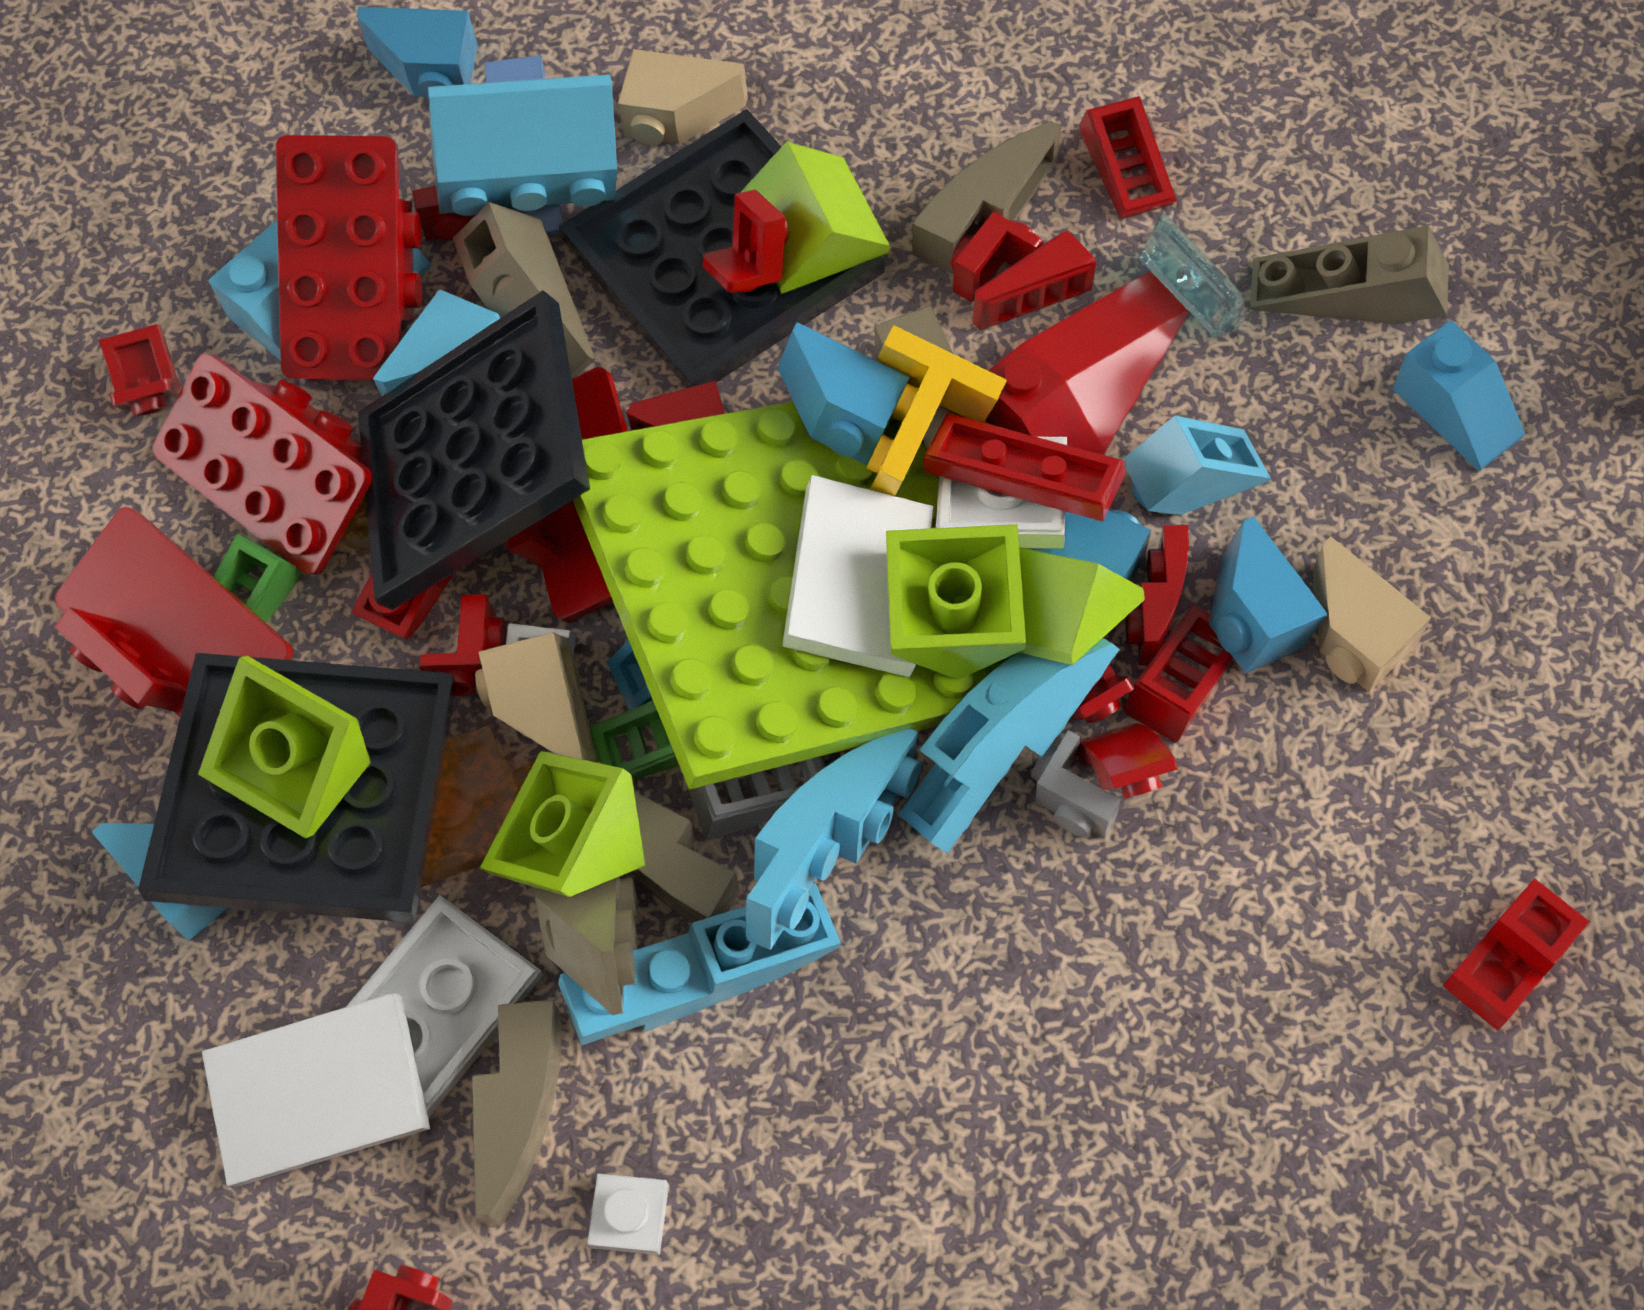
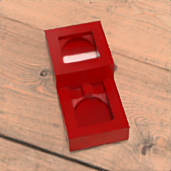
[1443,878,1590,1031]

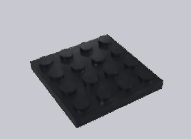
[559,109,885,388]
[358,290,590,610]
[138,653,456,923]

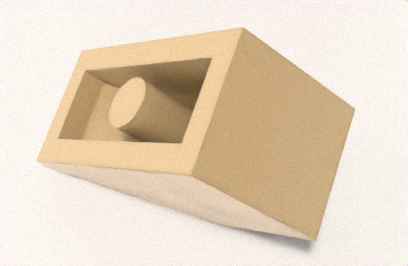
[618,49,748,145]
[1313,537,1431,692]
[475,632,598,763]

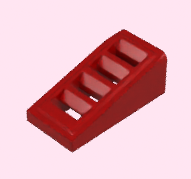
[1079,96,1177,220]
[973,230,1096,330]
[1124,604,1234,743]

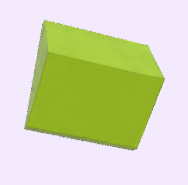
[741,141,890,294]
[886,524,1026,680]
[1019,547,1145,665]
[198,656,371,838]
[480,751,645,897]

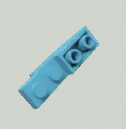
[898,638,1120,854]
[746,729,922,950]
[558,883,841,1046]

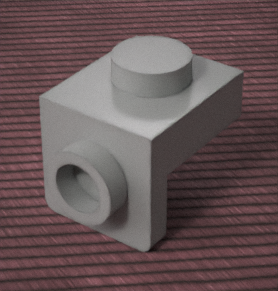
[1031,730,1121,839]

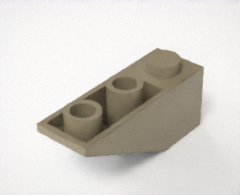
[453,202,595,379]
[1250,225,1449,324]
[535,876,638,1015]

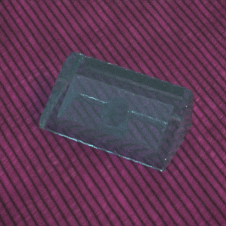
[1139,214,1245,339]

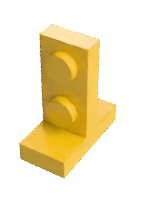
[866,325,1006,496]

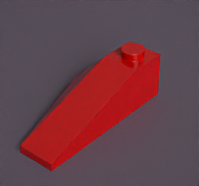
[986,271,1191,455]

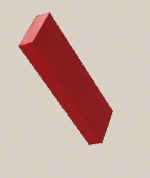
[923,413,1125,522]

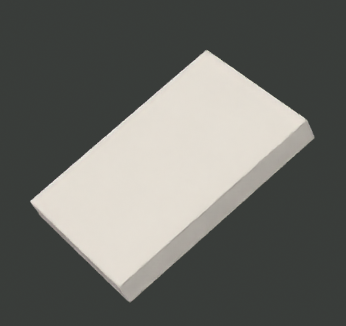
[782,475,933,677]
[346,895,544,1137]
[202,993,430,1187]

